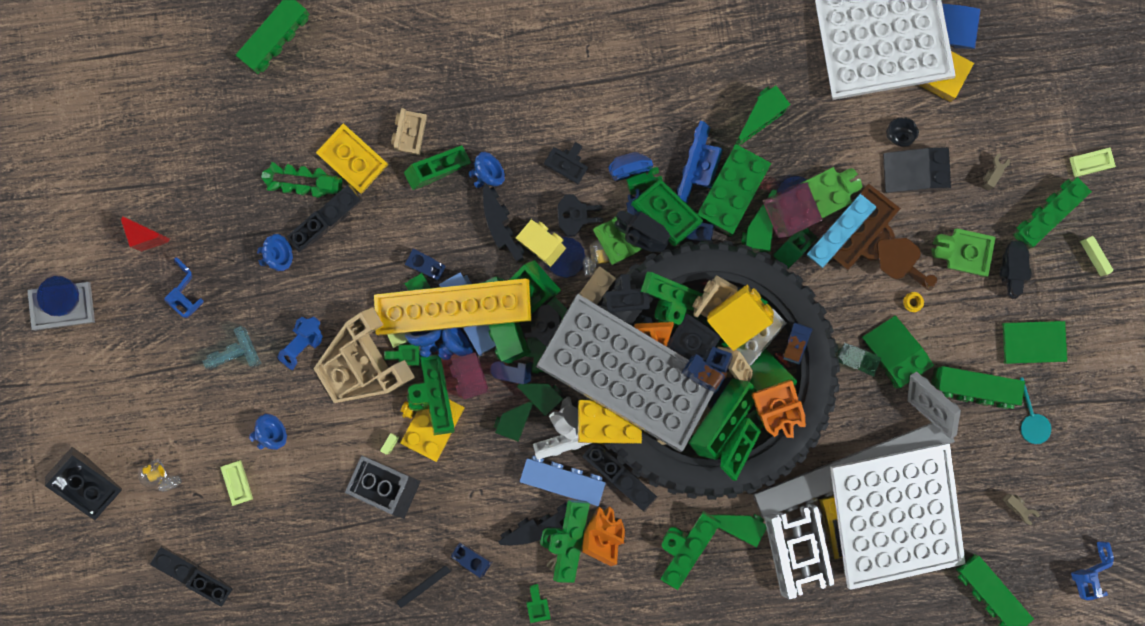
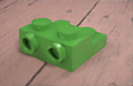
[593,217,644,265]

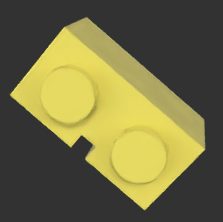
[516,219,566,267]

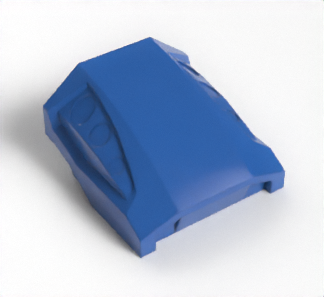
[608,152,653,181]

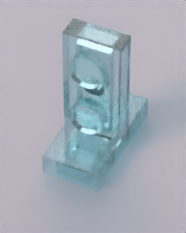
[202,326,261,369]

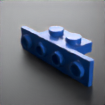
[677,121,723,203]

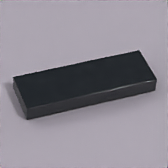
[397,564,453,608]

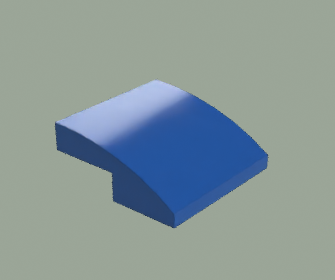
[942,4,981,49]

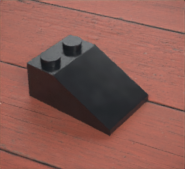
[883,147,951,193]
[45,447,122,520]
[345,455,421,519]

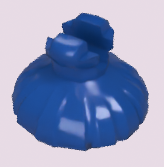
[469,152,505,188]
[257,234,293,271]
[438,328,473,360]
[405,330,442,357]
[249,413,287,450]

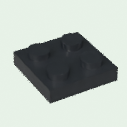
[667,313,721,362]

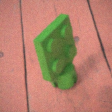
[796,167,862,222]
[932,229,996,277]

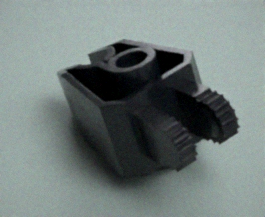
[614,210,671,252]
[1000,241,1032,300]

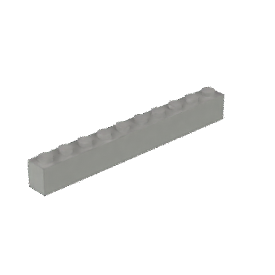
[752,423,955,518]

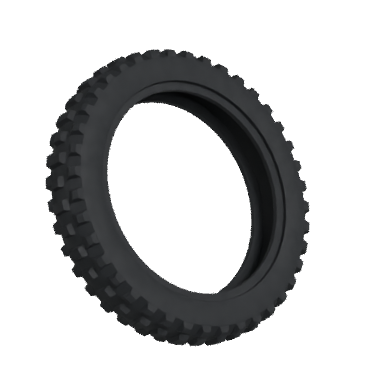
[587,240,840,500]

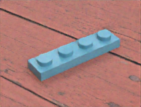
[807,194,876,269]

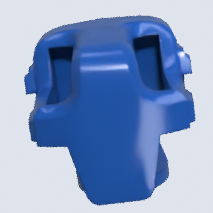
[165,257,204,318]
[278,316,323,370]
[1071,541,1114,600]

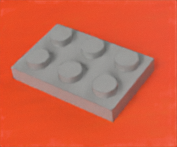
[27,282,95,331]
[907,371,961,439]

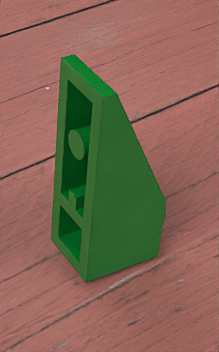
[404,145,471,190]
[741,190,777,253]
[720,418,761,481]
[709,514,767,548]

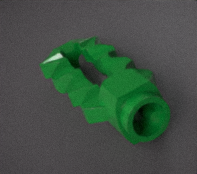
[261,162,343,198]

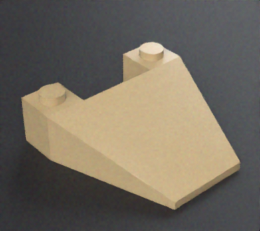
[313,308,415,403]

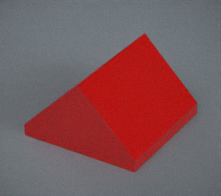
[121,216,170,252]

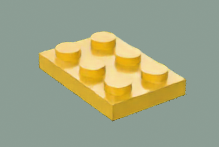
[316,123,388,194]
[400,399,465,462]
[578,400,642,444]

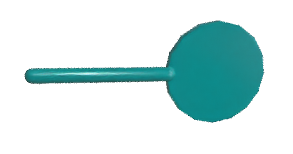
[1019,377,1051,444]

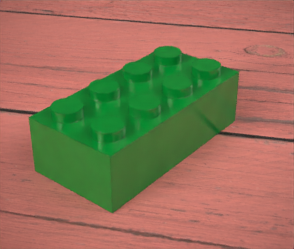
[697,144,771,237]
[931,366,1025,409]

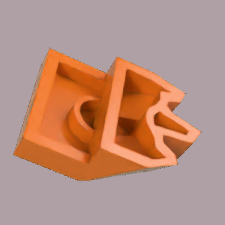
[751,380,806,438]
[582,506,625,566]

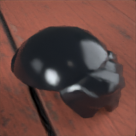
[886,117,919,147]

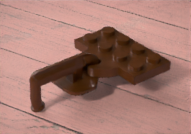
[832,184,937,291]

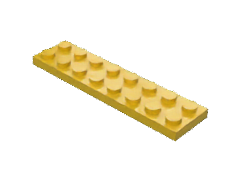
[374,279,531,336]

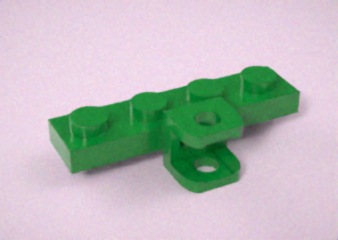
[641,272,703,325]
[407,354,455,436]
[540,500,590,583]
[660,511,721,590]

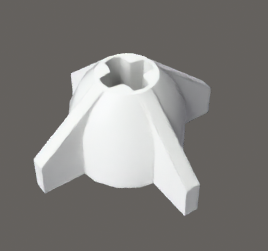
[549,397,578,442]

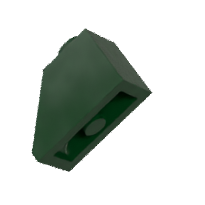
[773,224,817,269]
[517,384,563,416]
[493,402,533,442]

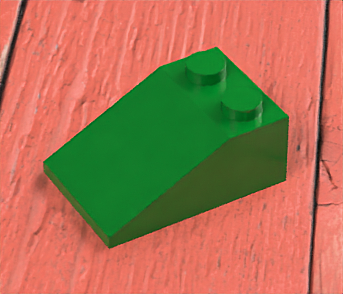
[735,85,791,146]
[509,260,561,317]
[861,315,934,388]

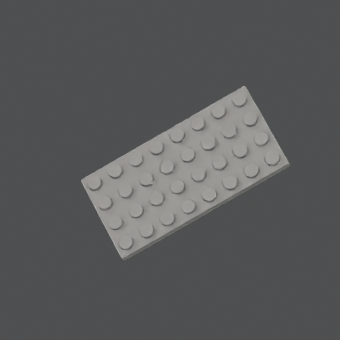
[536,294,714,452]

